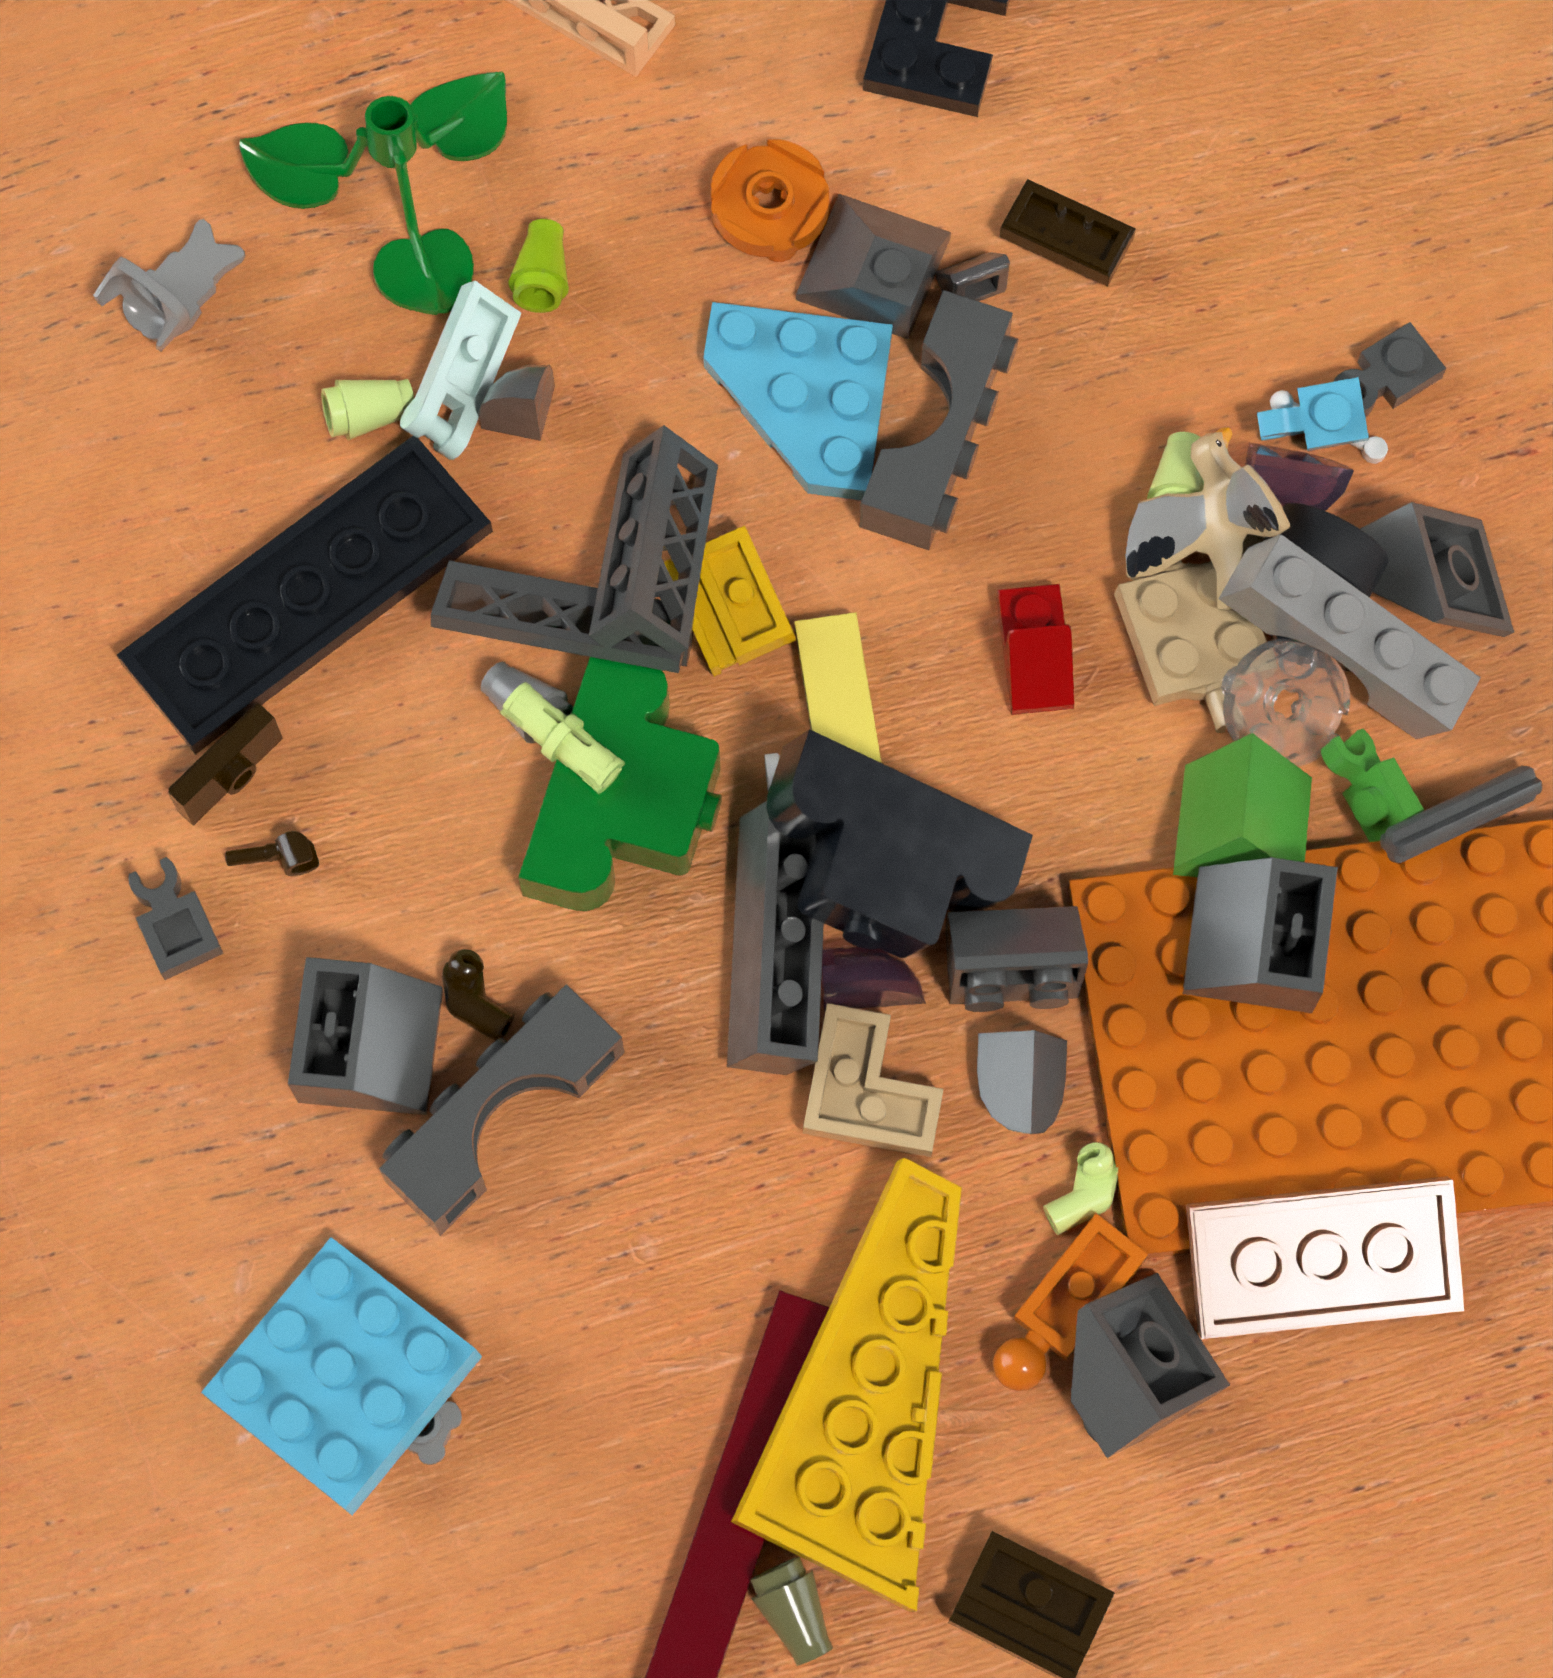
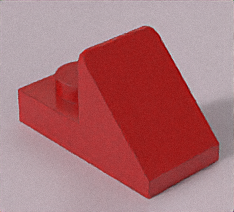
[996,584,1075,715]

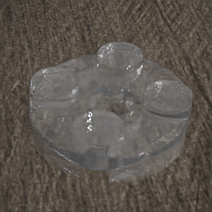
[1221,639,1350,767]

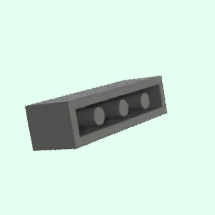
[727,801,824,1075]

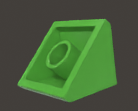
[1173,733,1312,877]

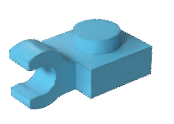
[1257,377,1369,451]

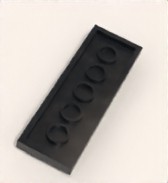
[117,436,493,755]

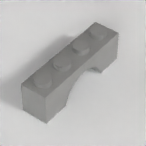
[1218,534,1481,739]

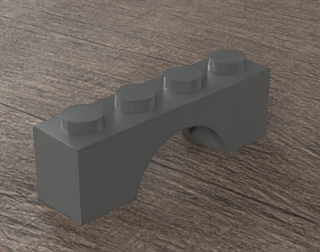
[859,290,1019,550]
[379,985,625,1236]

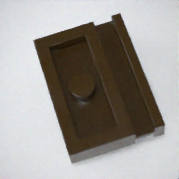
[948,1531,1115,1678]

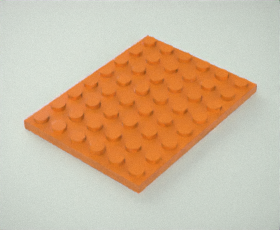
[1067,819,1553,1259]

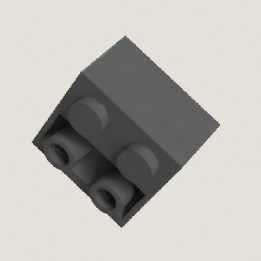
[1182,857,1338,1013]
[945,906,1088,1012]
[288,957,443,1115]

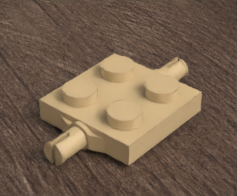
[1114,560,1276,733]

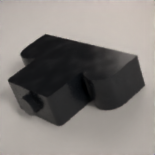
[766,729,1033,958]

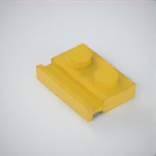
[663,525,796,677]

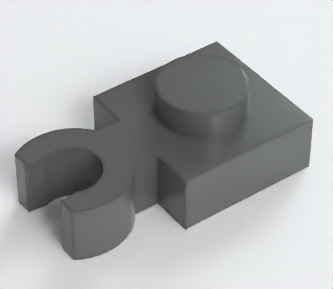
[1333,322,1446,418]
[128,857,224,980]

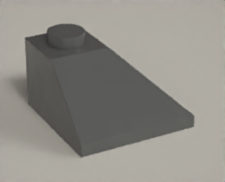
[796,194,951,340]
[1360,502,1514,637]
[1071,1273,1230,1458]

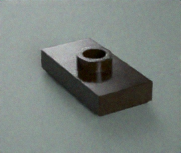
[999,179,1136,287]
[168,703,283,826]

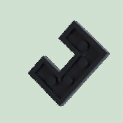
[863,0,1010,117]

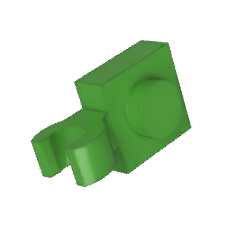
[1321,729,1425,842]

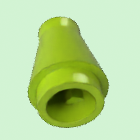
[508,219,569,313]

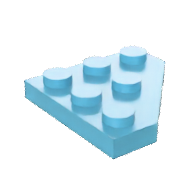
[703,302,893,500]

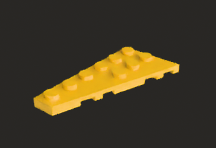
[731,1157,962,1612]

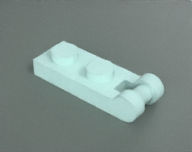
[400,280,522,460]

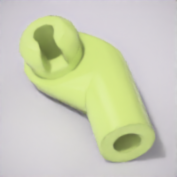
[1043,1142,1118,1235]

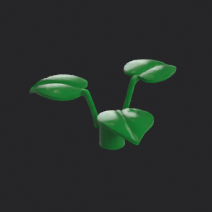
[239,71,507,315]

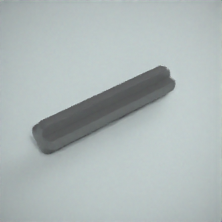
[1380,765,1542,863]

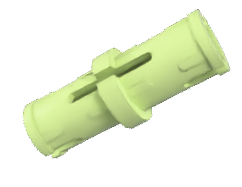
[500,682,625,794]

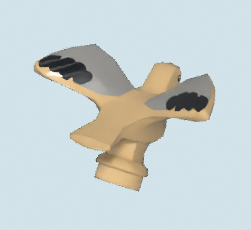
[1125,427,1290,610]

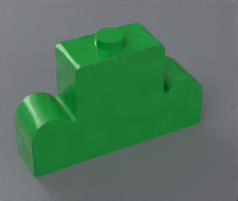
[518,657,722,911]

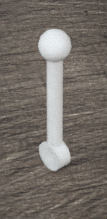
[1270,390,1388,464]

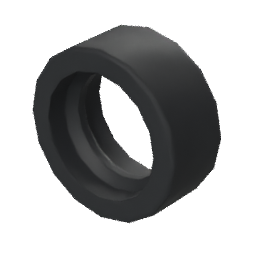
[1263,503,1389,597]

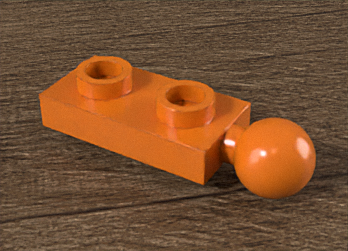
[993,1213,1149,1391]

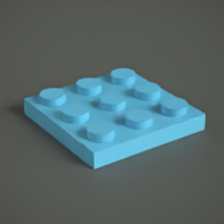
[201,1237,482,1516]

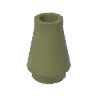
[750,1557,833,1666]

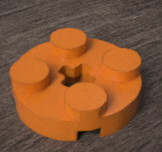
[711,139,830,262]

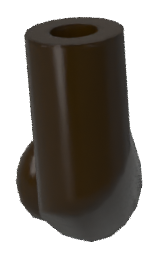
[442,949,514,1041]

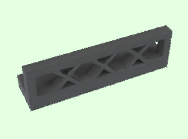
[589,425,718,657]
[431,560,695,673]

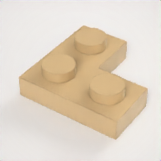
[803,1003,944,1157]

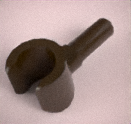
[225,831,319,876]

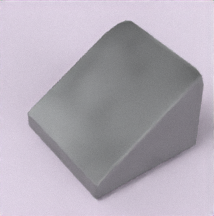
[936,252,1010,302]

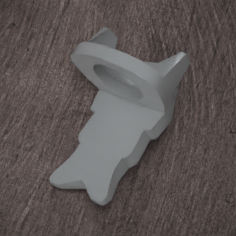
[93,219,245,352]

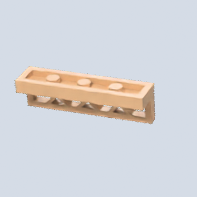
[505,0,675,77]

